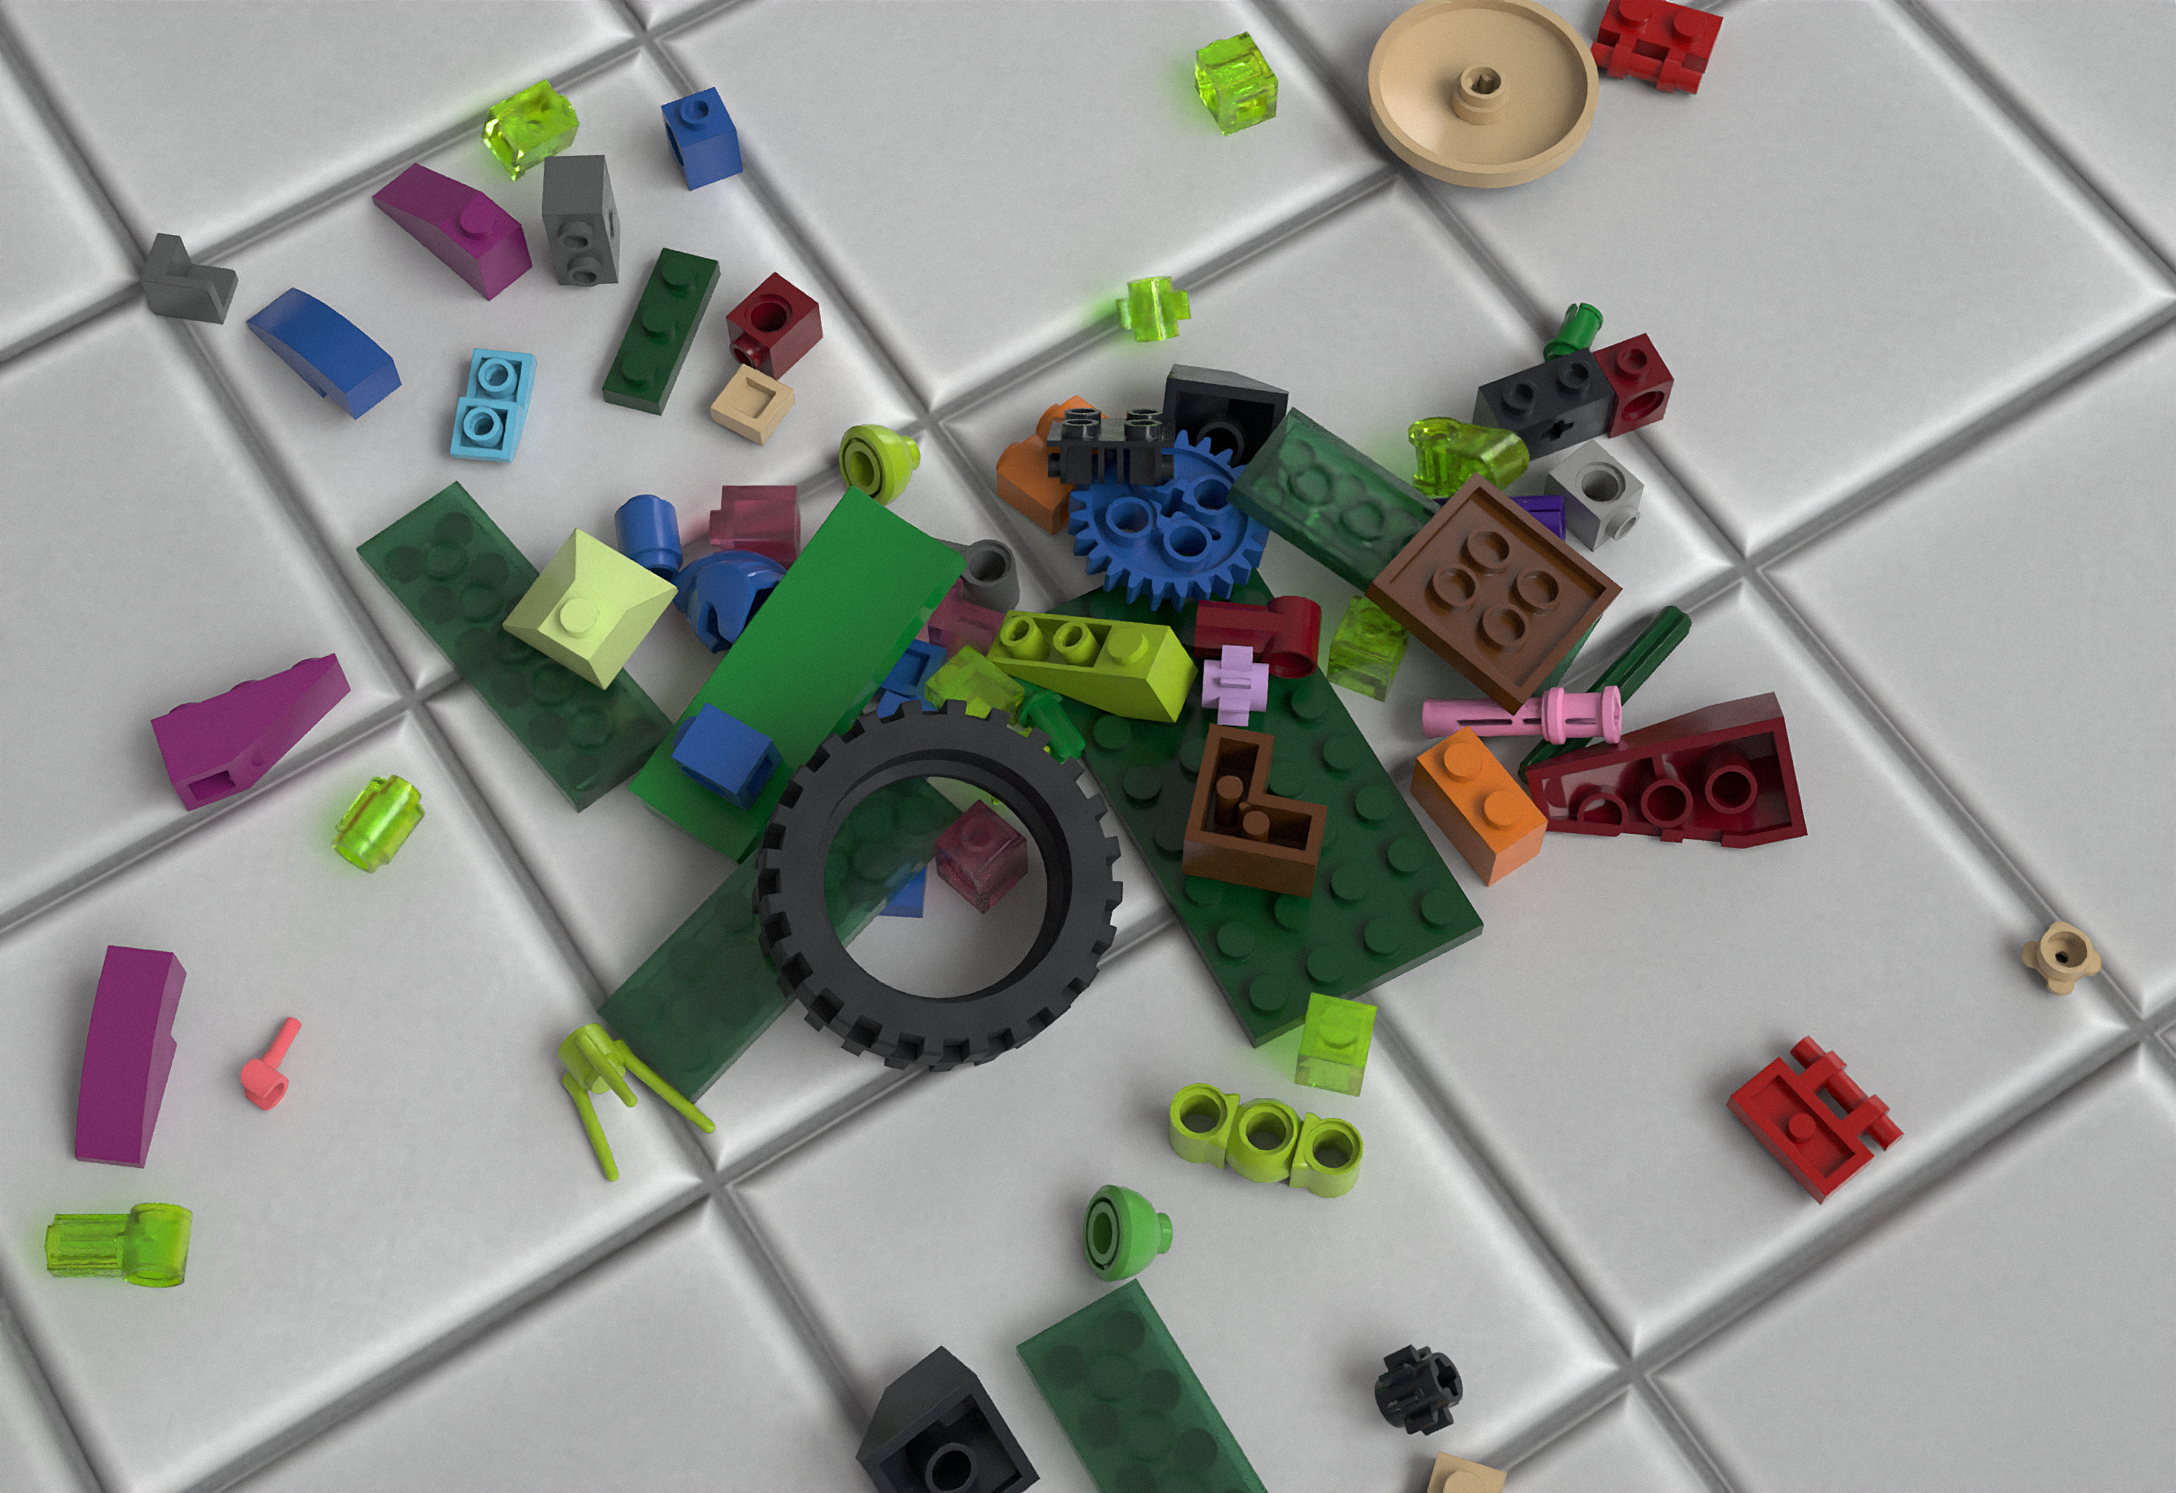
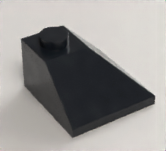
[1153,364,1289,513]
[855,1345,1040,1493]

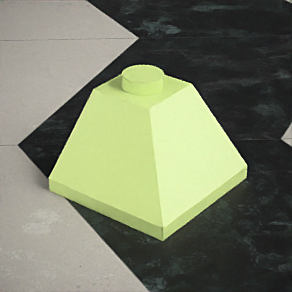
[502,527,678,690]

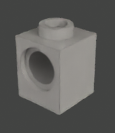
[1543,438,1645,552]

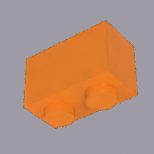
[1410,725,1548,887]

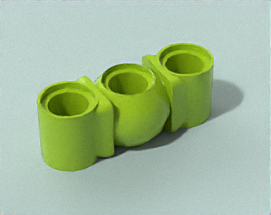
[1168,1083,1363,1198]

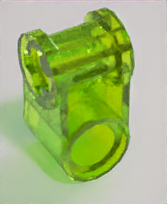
[1408,416,1530,498]

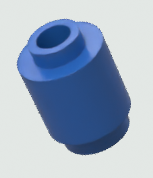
[614,494,683,583]

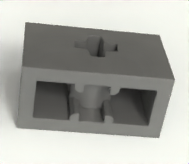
[542,155,621,287]

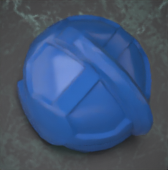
[670,549,787,655]

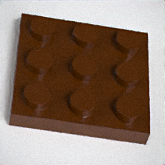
[1364,471,1623,717]

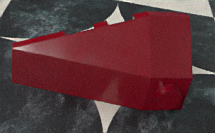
[1525,692,1808,849]

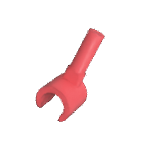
[241,1017,302,1111]

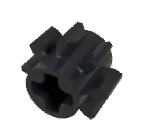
[1374,1344,1463,1436]

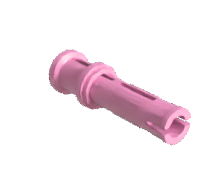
[1422,686,1622,745]

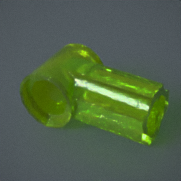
[44,1203,193,1288]

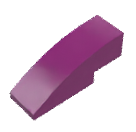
[75,945,187,1169]

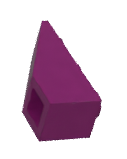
[150,653,351,812]

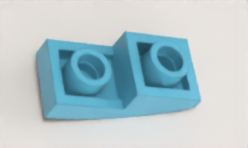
[450,348,537,463]

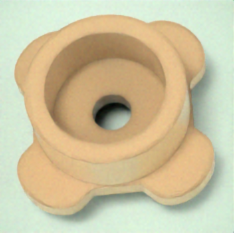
[2020,921,2102,996]

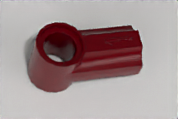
[1194,596,1322,679]

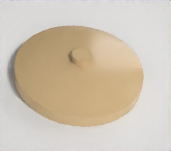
[1366,0,1599,188]

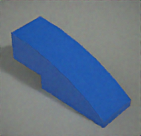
[246,287,402,421]

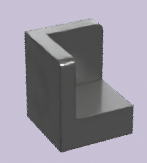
[140,233,239,325]

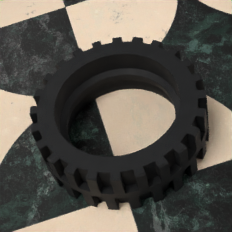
[752,699,1123,1072]

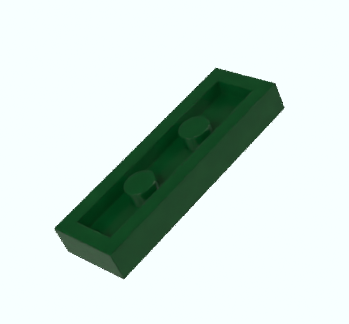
[602,247,721,416]

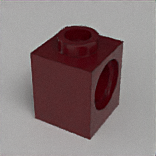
[726,272,823,381]
[1592,333,1674,439]

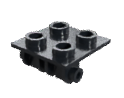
[1047,408,1176,486]

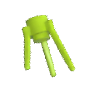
[557,1023,715,1182]

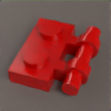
[1590,0,1724,95]
[1726,1035,1905,1206]

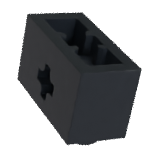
[1471,347,1616,474]

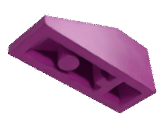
[372,163,533,301]

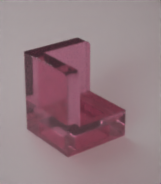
[927,578,1006,679]

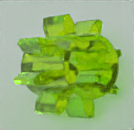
[1116,275,1191,342]

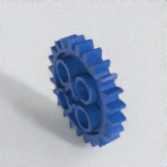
[1067,430,1270,613]

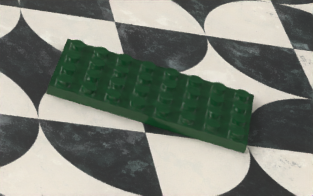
[1044,552,1484,1049]

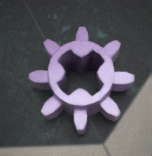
[1202,645,1269,727]

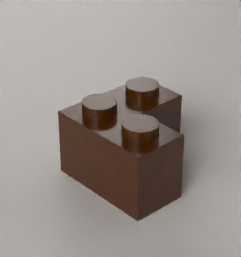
[1182,723,1328,898]

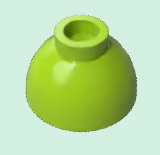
[839,424,921,506]

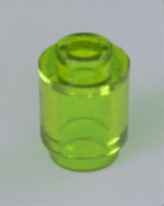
[331,775,425,873]

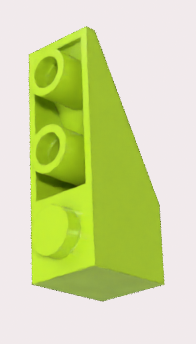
[984,610,1198,723]

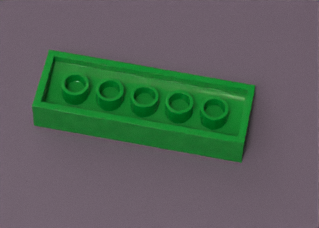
[627,484,968,872]

